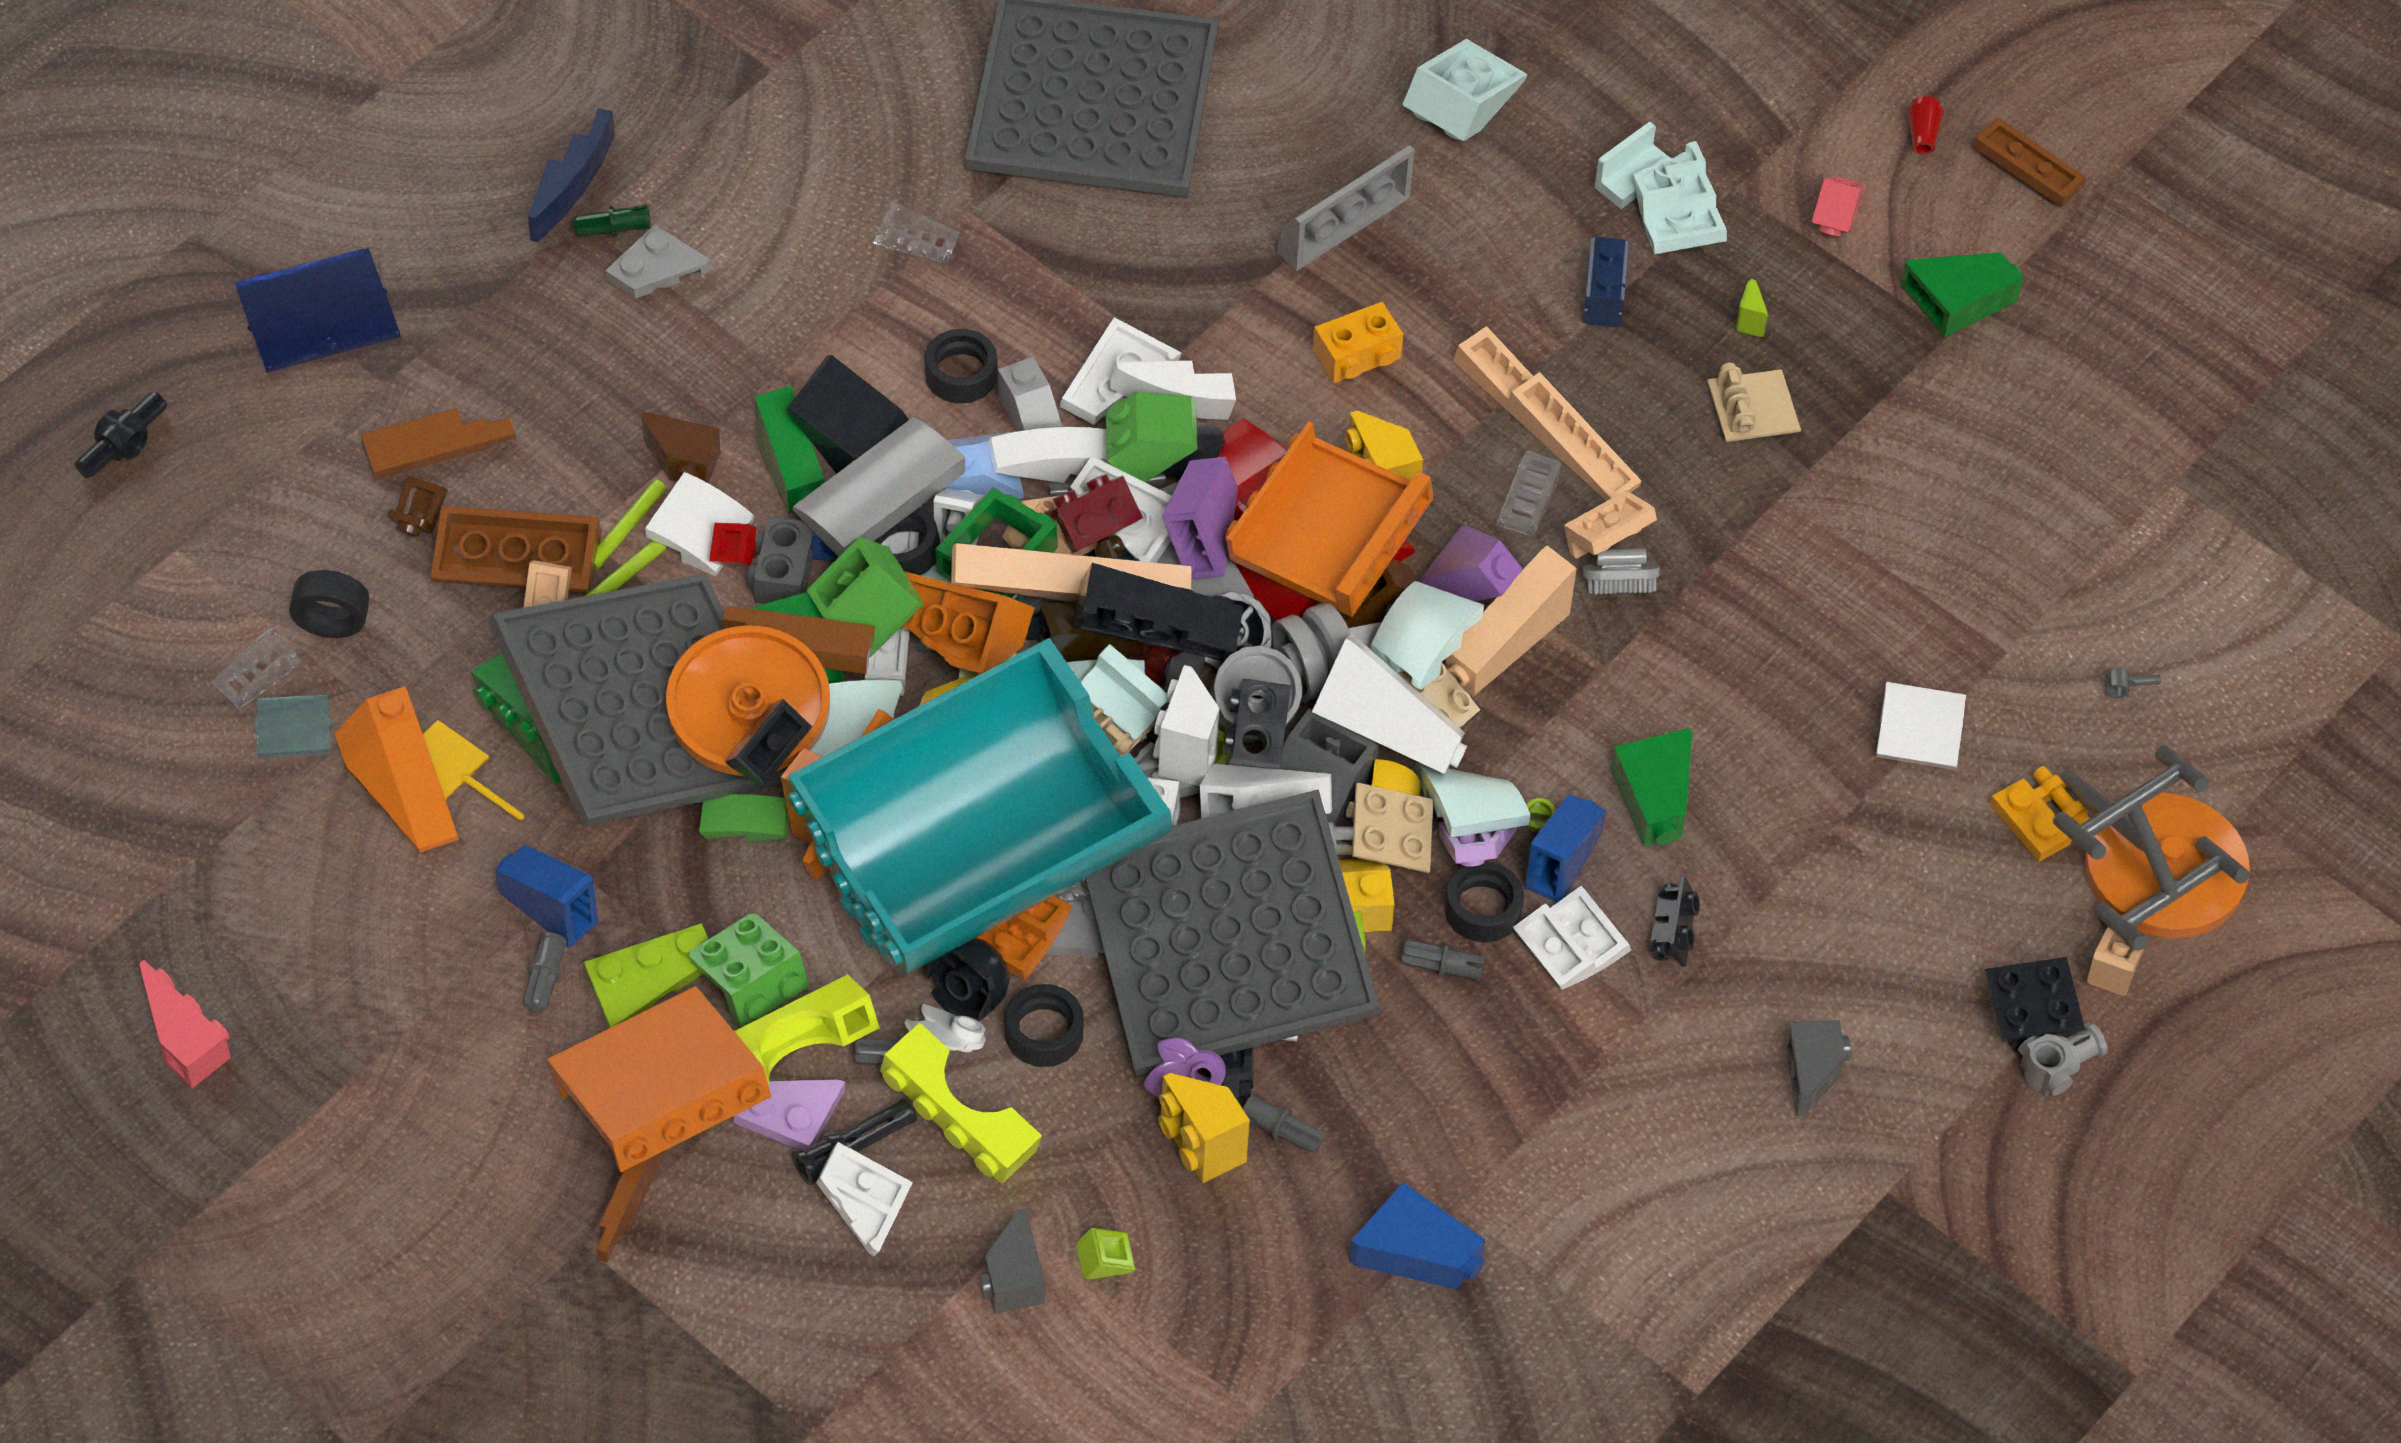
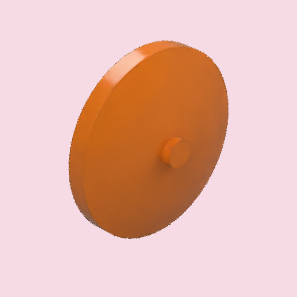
[666,625,830,776]
[2084,792,2250,938]

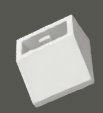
[1153,665,1220,786]

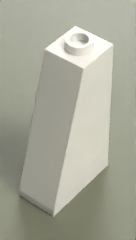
[1312,635,1467,774]

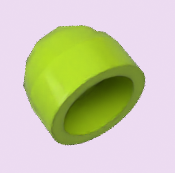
[1526,798,1556,833]

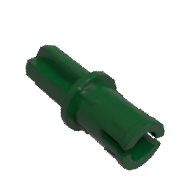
[574,204,651,237]

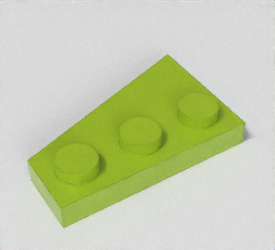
[584,923,708,1029]

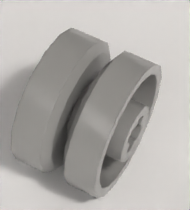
[1271,602,1351,704]
[1210,646,1302,743]

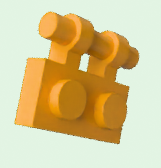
[1989,766,2090,862]

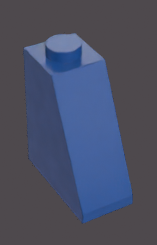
[1525,794,1606,903]
[495,845,598,948]
[1349,1182,1485,1289]

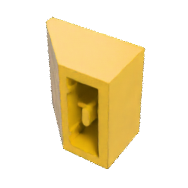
[1344,411,1423,481]
[1158,1073,1250,1184]

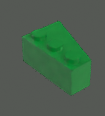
[471,653,561,785]

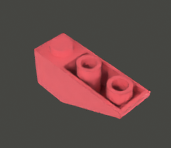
[139,960,231,1089]

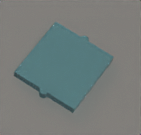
[253,694,333,758]

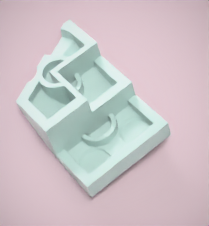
[1633,141,1727,254]
[1371,581,1484,689]
[810,680,905,757]
[1415,763,1530,838]

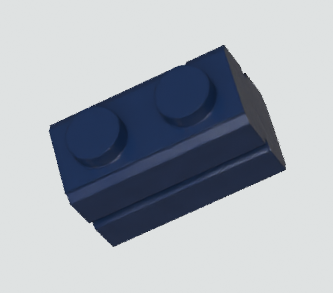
[1583,237,1629,327]

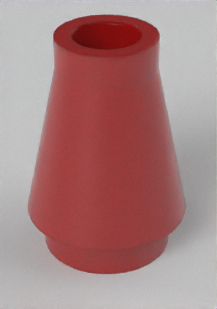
[1907,96,1944,154]

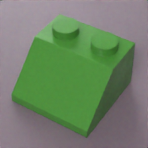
[1106,392,1197,483]

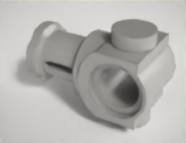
[2018,1022,2108,1097]

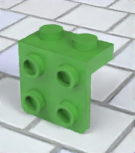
[689,913,810,1028]

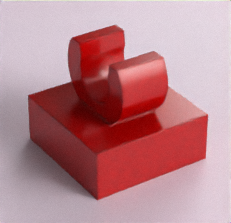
[709,522,757,566]

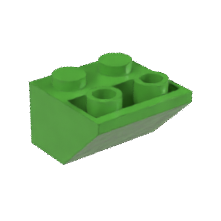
[807,536,924,657]

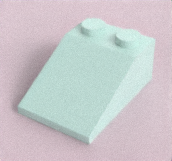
[1402,39,1528,141]

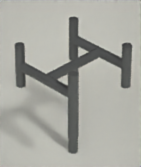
[2053,745,2249,950]

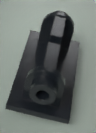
[1649,875,1700,967]

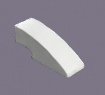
[1109,361,1236,420]
[988,427,1112,483]

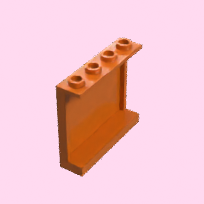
[1225,421,1434,617]
[547,986,771,1172]

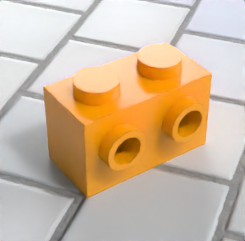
[1312,302,1404,383]

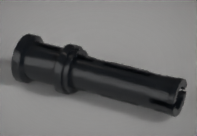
[792,1098,917,1185]

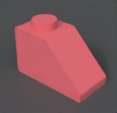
[1812,174,1867,237]

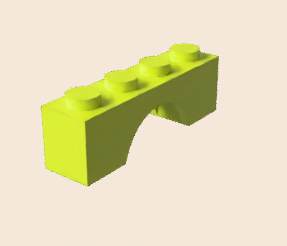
[734,974,880,1085]
[880,1022,1042,1184]

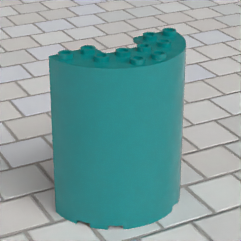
[788,638,1172,976]

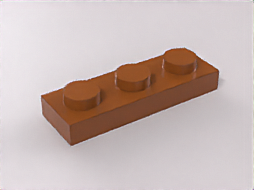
[1973,117,2086,207]

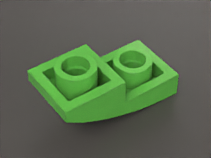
[699,794,789,842]

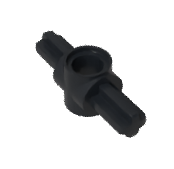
[75,392,167,478]

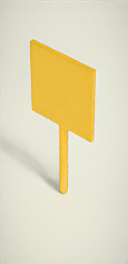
[423,720,525,821]

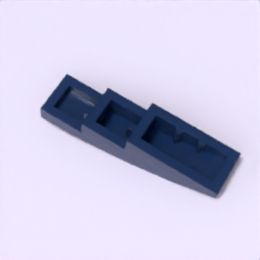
[528,108,615,242]

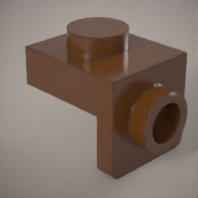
[387,476,448,537]

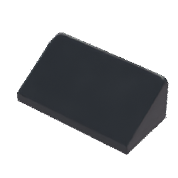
[725,699,813,787]

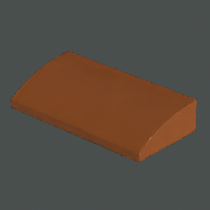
[430,505,602,593]

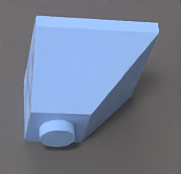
[943,432,1024,499]

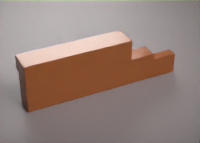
[361,408,516,480]
[722,606,875,674]
[596,1151,665,1263]

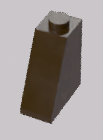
[1040,603,1144,662]

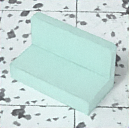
[1595,122,1667,209]
[1081,644,1168,741]

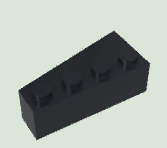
[1072,562,1243,661]

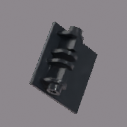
[1985,957,2085,1051]

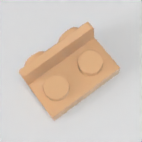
[1564,490,1657,559]

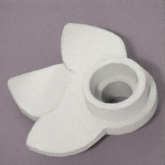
[904,1004,986,1052]

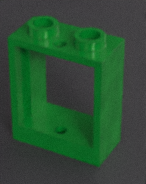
[936,487,1058,598]

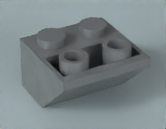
[1278,708,1378,825]

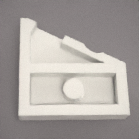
[816,1142,913,1256]

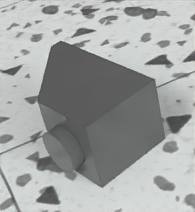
[1785,1020,1851,1116]
[979,1209,1046,1314]

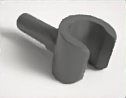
[2106,667,2161,698]

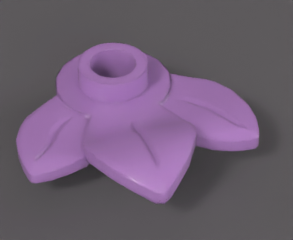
[1144,1037,1226,1097]

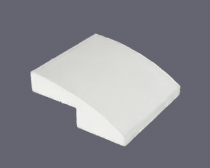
[645,472,754,576]
[1876,682,1966,770]
[1513,886,1631,990]

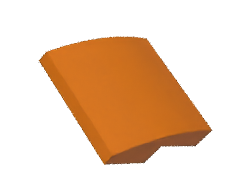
[976,896,1071,981]

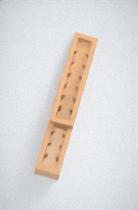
[1453,326,1642,501]
[951,543,1191,603]

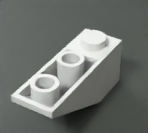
[1200,764,1332,819]

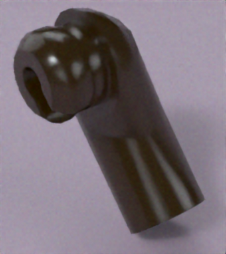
[1095,535,1124,559]

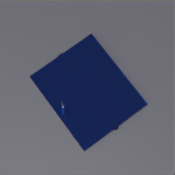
[235,247,401,373]

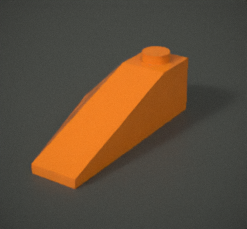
[902,572,1035,674]
[334,686,459,853]

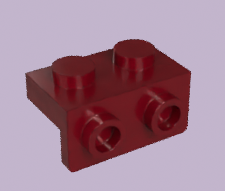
[1044,473,1143,553]

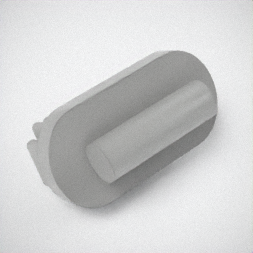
[1583,548,1660,595]

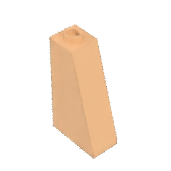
[1445,546,1577,697]

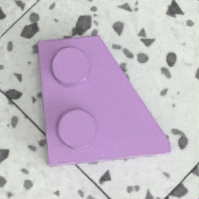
[1438,822,1517,866]
[733,1080,846,1150]

